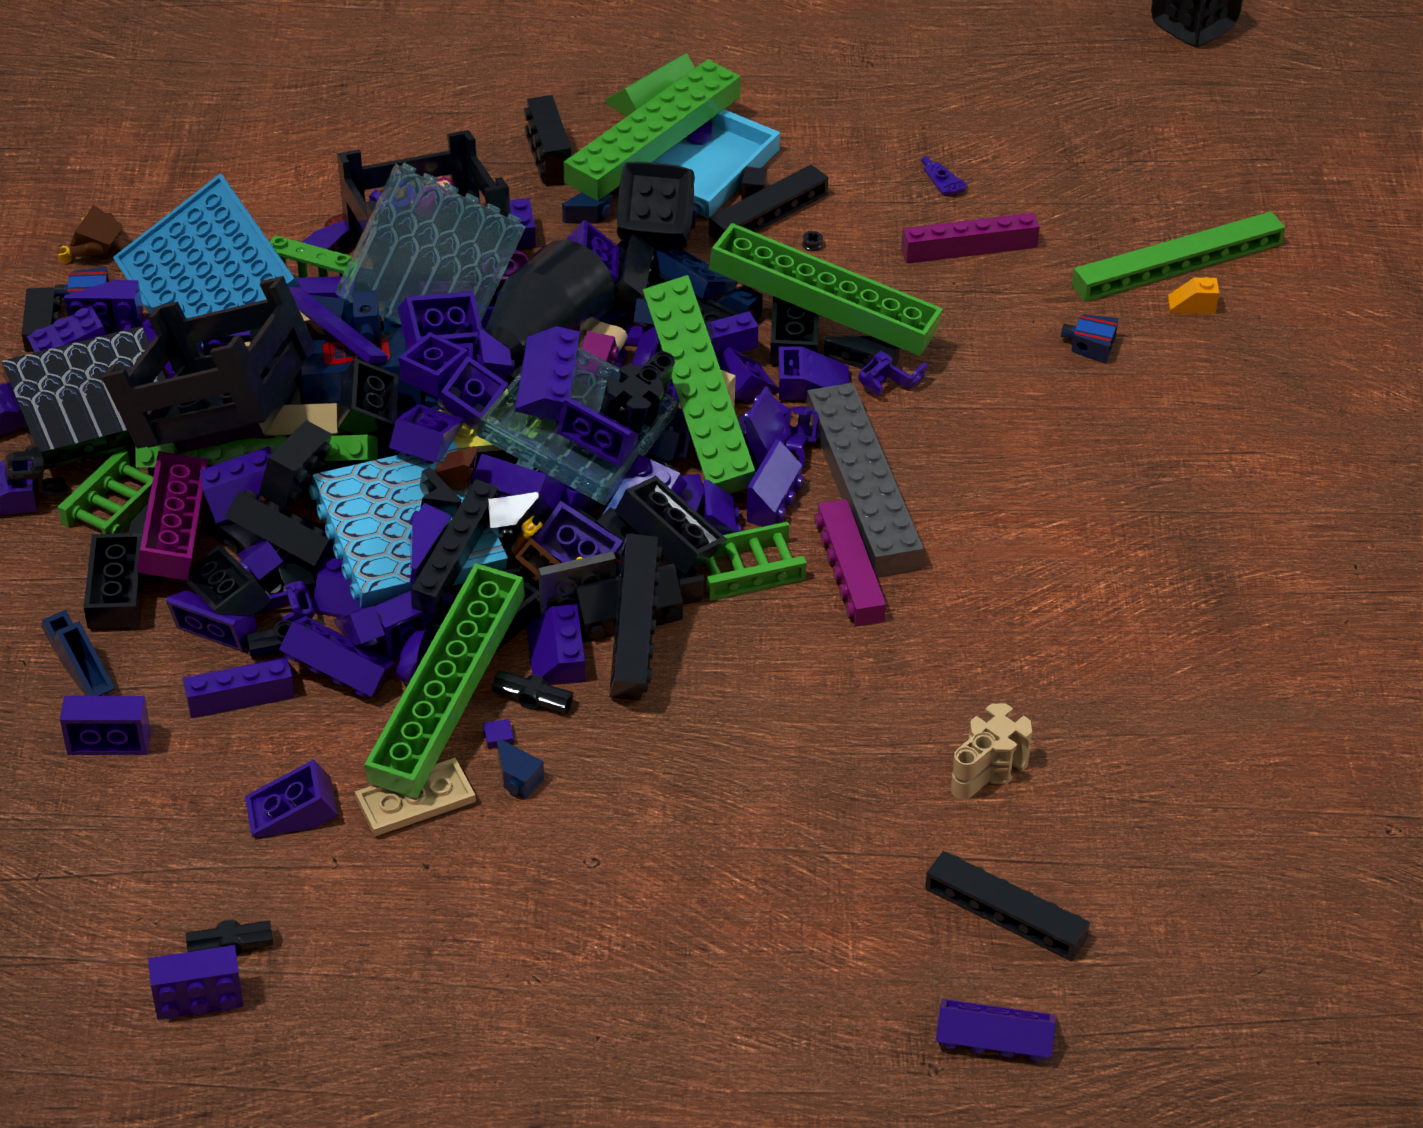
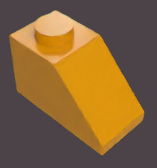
[1168,277,1219,314]

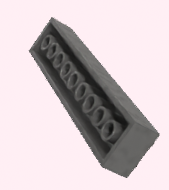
[807,383,924,578]

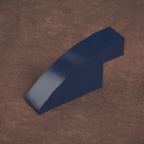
[41,610,115,696]

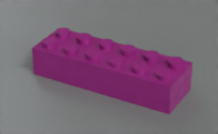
[137,451,208,581]

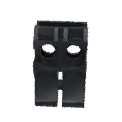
[600,351,675,440]

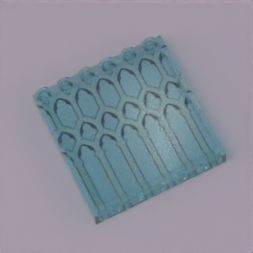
[335,162,526,325]
[476,347,679,505]

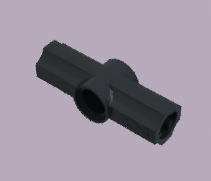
[245,619,324,656]
[492,671,573,714]
[185,920,273,956]

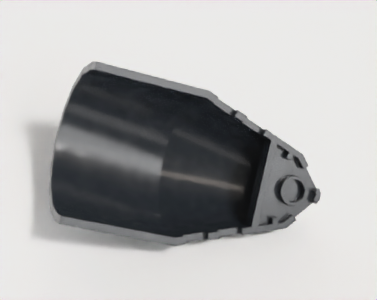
[485,240,615,366]

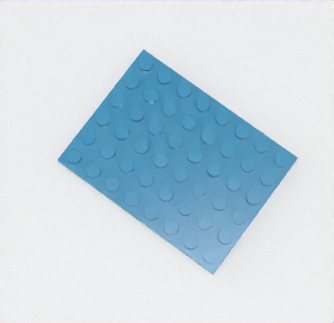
[113,173,299,351]

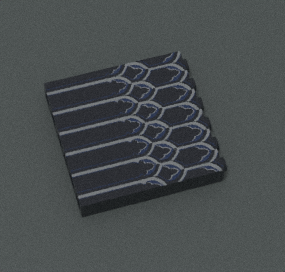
[1,326,166,470]

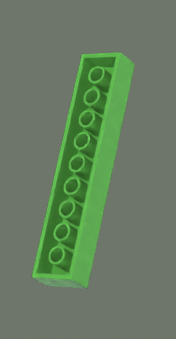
[564,59,741,201]
[709,223,943,356]
[643,275,756,494]
[364,563,525,798]

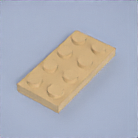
[355,758,476,837]

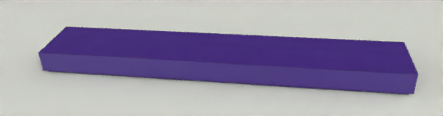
[289,287,388,364]

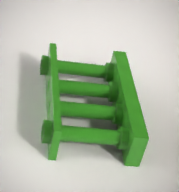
[270,235,358,278]
[58,450,153,534]
[705,522,807,601]

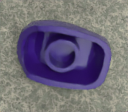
[396,630,434,684]

